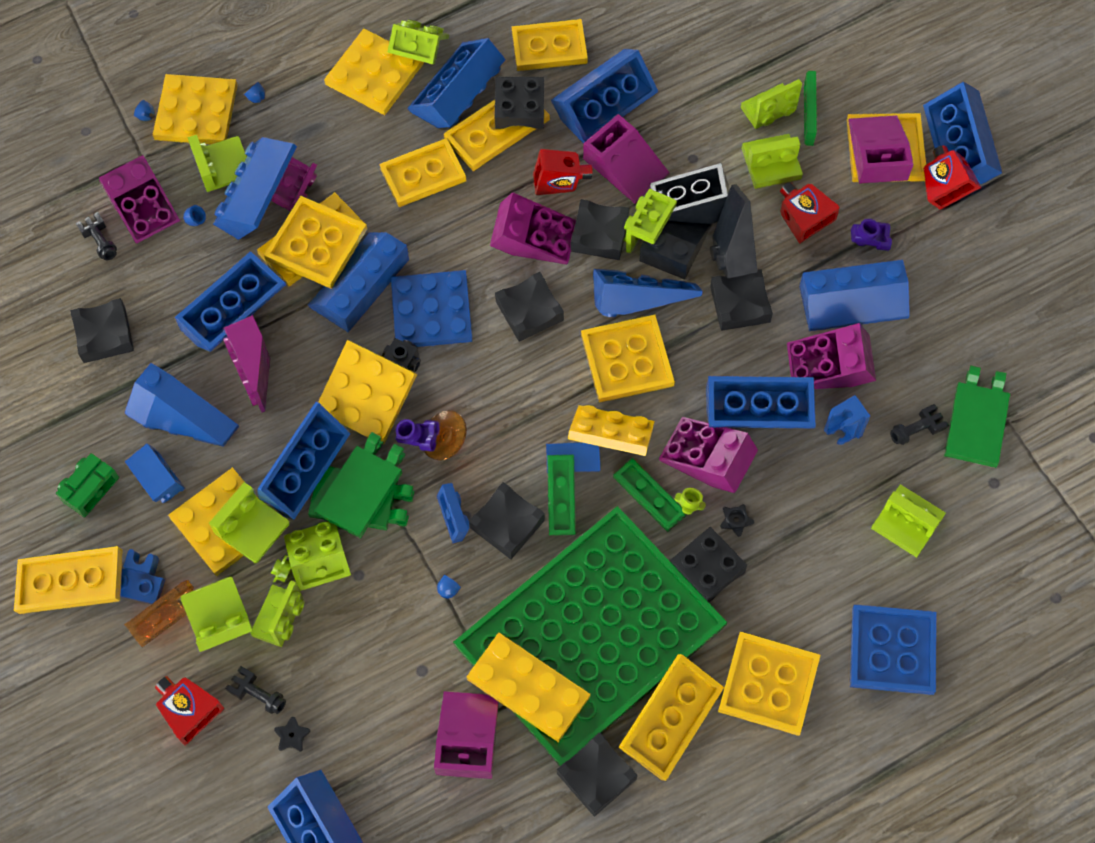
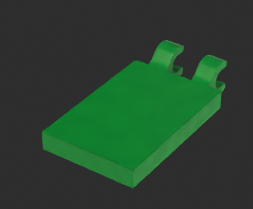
[944,365,1010,468]
[314,432,406,539]
[308,467,415,531]

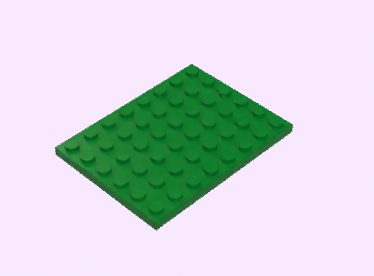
[453,506,727,766]

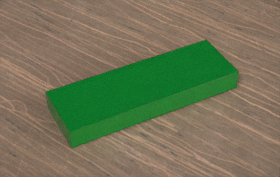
[804,71,817,146]
[547,455,576,535]
[613,458,687,532]

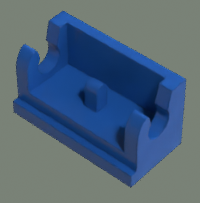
[824,395,870,445]
[125,443,186,503]
[546,443,600,474]

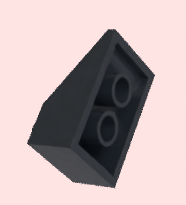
[650,163,730,224]
[710,184,758,278]
[639,221,713,280]

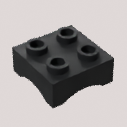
[494,77,544,129]
[571,199,630,260]
[710,269,773,331]
[495,272,564,342]
[70,298,134,363]
[469,482,545,559]
[670,526,747,602]
[557,732,637,817]

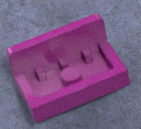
[271,157,317,212]

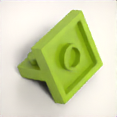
[742,134,803,189]
[871,484,946,558]

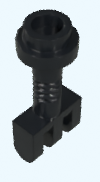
[76,212,117,261]
[890,404,949,445]
[225,666,286,714]

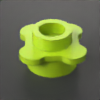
[675,488,706,514]
[270,555,291,583]

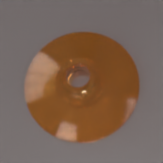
[424,410,467,461]

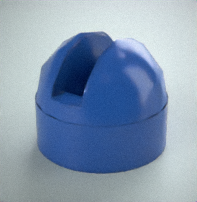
[244,82,265,103]
[134,100,155,122]
[184,205,206,227]
[437,575,461,599]

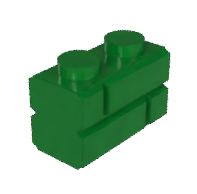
[55,453,119,518]

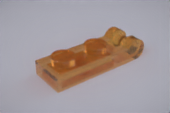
[124,580,194,648]

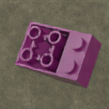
[583,114,670,204]
[848,115,913,184]
[99,155,180,244]
[490,192,576,265]
[223,315,271,413]
[787,323,876,389]
[659,417,758,493]
[434,691,499,779]

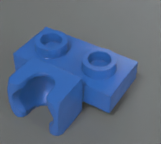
[120,549,165,606]

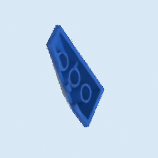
[593,269,703,317]
[125,363,239,447]

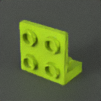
[387,20,449,64]
[741,79,802,129]
[187,135,246,192]
[624,188,677,254]
[209,482,290,563]
[284,521,351,591]
[181,576,253,652]
[250,581,305,647]

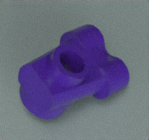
[851,219,892,251]
[396,419,440,451]

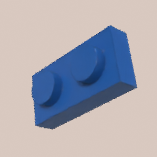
[437,483,469,543]

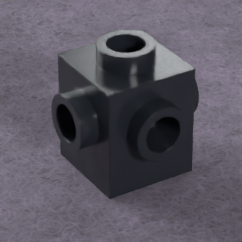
[382,338,421,373]

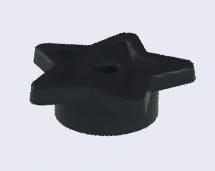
[720,504,754,537]
[274,717,311,752]

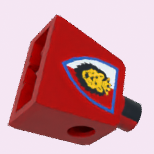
[923,146,981,210]
[533,149,592,195]
[780,182,840,244]
[155,676,225,746]

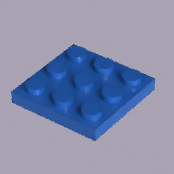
[391,270,472,347]
[850,605,937,695]

